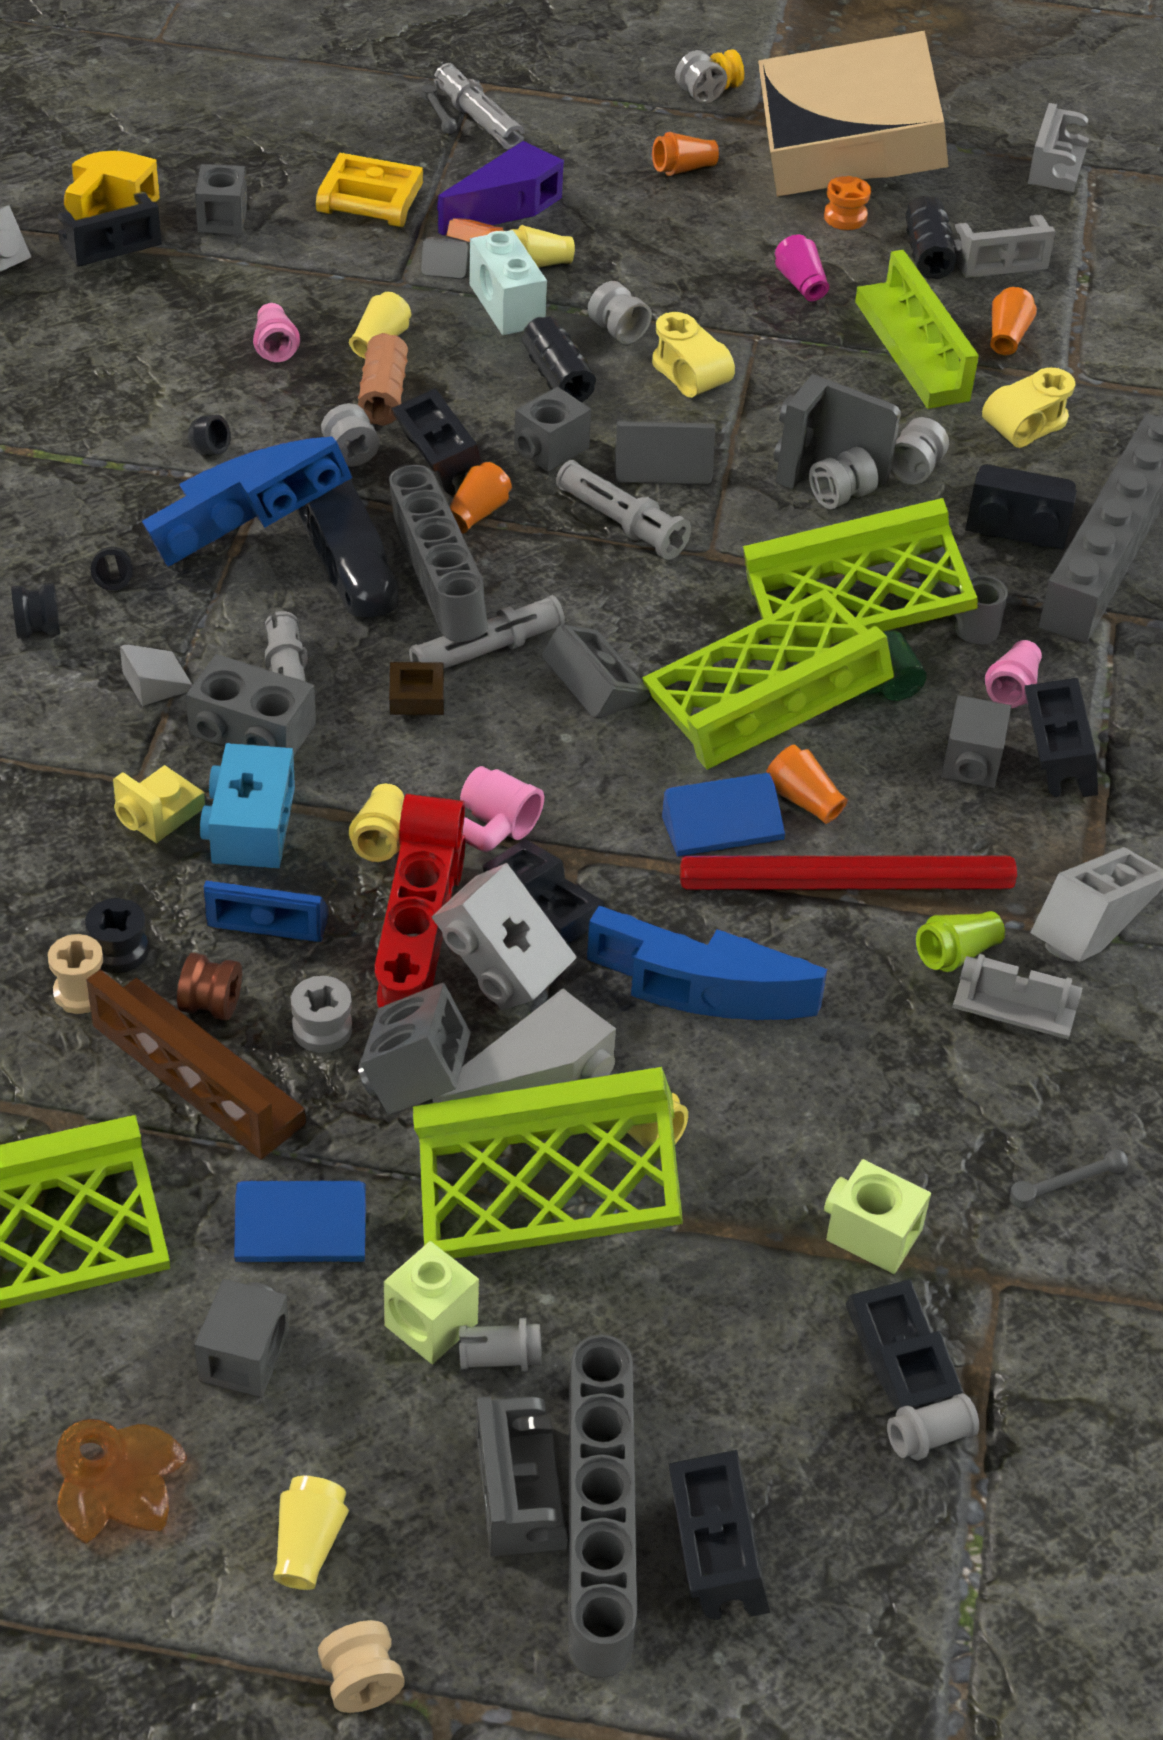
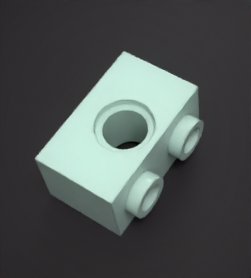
[470,230,547,336]

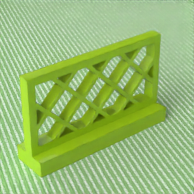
[743,498,978,647]
[642,588,894,770]
[413,1067,683,1259]
[0,1115,170,1309]

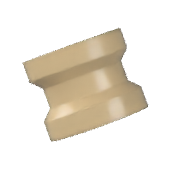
[318,1620,404,1713]

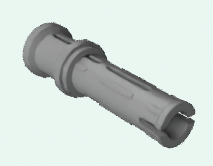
[556,460,691,560]

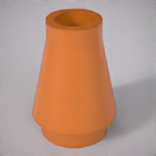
[652,132,719,176]
[990,287,1037,355]
[449,462,512,534]
[766,745,848,824]

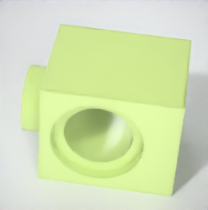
[824,1159,931,1275]
[384,1241,479,1365]

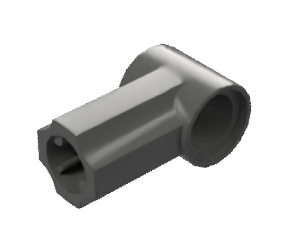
[918,547,1008,645]

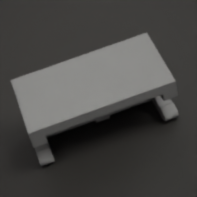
[1028,103,1089,192]
[954,215,1056,278]

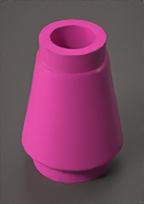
[775,234,829,301]

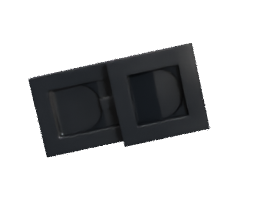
[482,839,604,945]
[845,1279,964,1410]

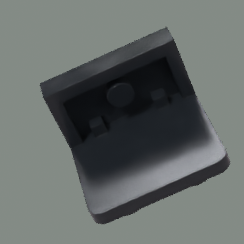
[965,464,1077,549]

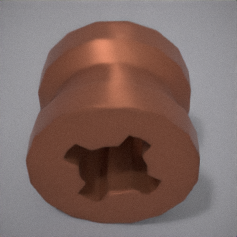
[177,953,242,1021]

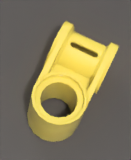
[652,312,735,398]
[982,368,1075,448]

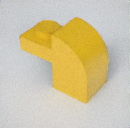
[64,151,160,220]

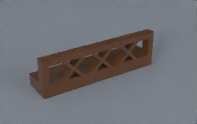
[86,970,306,1160]

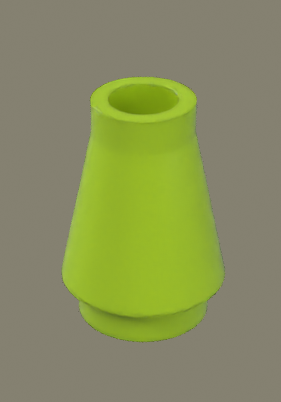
[916,911,1005,972]

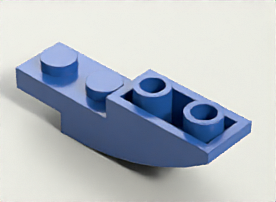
[142,436,352,567]
[587,906,828,1020]

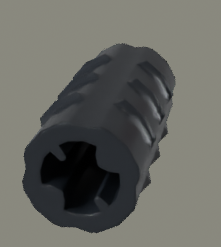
[905,196,957,279]
[522,316,596,403]

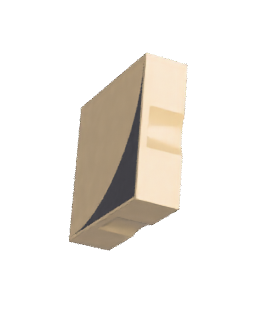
[758,31,949,197]

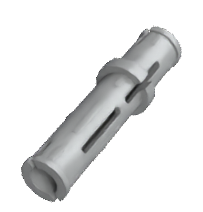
[434,63,525,150]
[409,595,565,669]

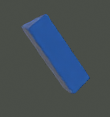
[662,773,785,857]
[204,881,329,942]
[234,1181,366,1262]

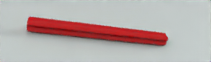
[680,856,1017,890]

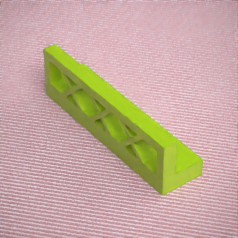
[855,249,979,409]

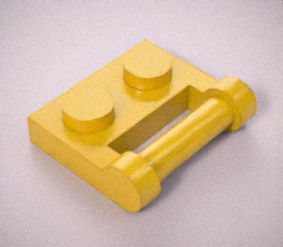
[316,153,423,227]

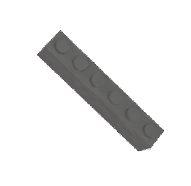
[1038,413,1163,644]

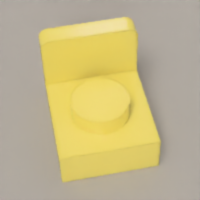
[113,765,205,844]

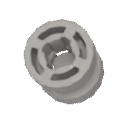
[587,281,652,344]
[890,417,949,485]
[809,446,878,509]

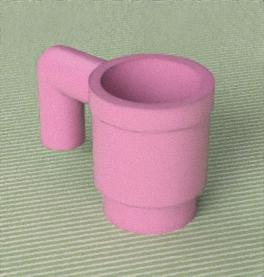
[460,766,544,852]

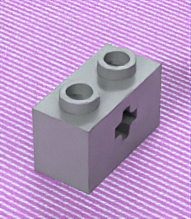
[432,863,577,1011]

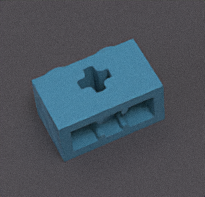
[200,743,295,868]

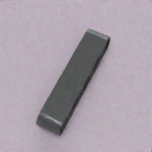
[389,465,488,642]
[568,1334,637,1678]

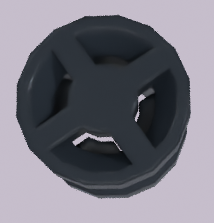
[11,583,61,639]
[85,898,148,973]

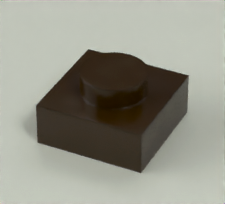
[389,662,444,715]

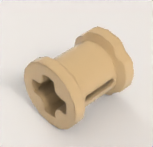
[48,934,103,1014]

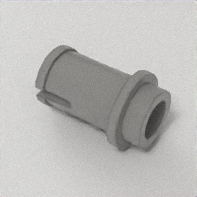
[459,1318,542,1372]
[887,1393,979,1461]

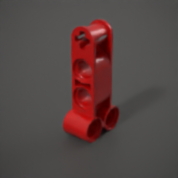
[375,794,466,1008]

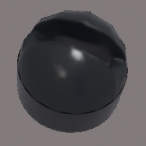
[187,414,231,455]
[90,547,133,591]

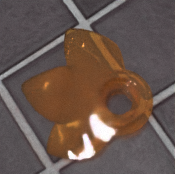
[55,1419,187,1544]

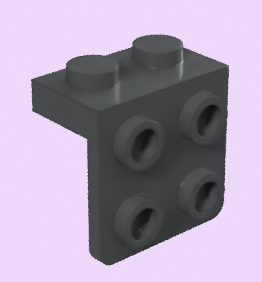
[774,374,901,489]

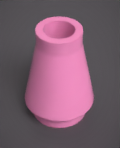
[253,303,300,362]
[985,640,1042,708]

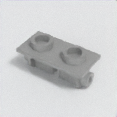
[952,954,1083,1040]

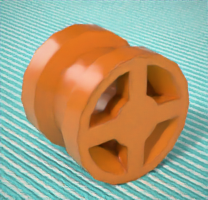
[824,176,871,230]

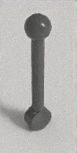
[421,84,458,135]
[1010,1149,1128,1209]

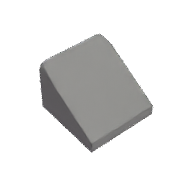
[421,237,470,278]
[120,645,192,706]

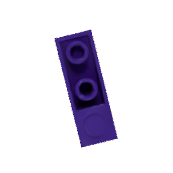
[437,141,564,236]

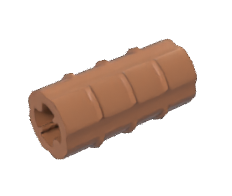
[358,333,408,426]

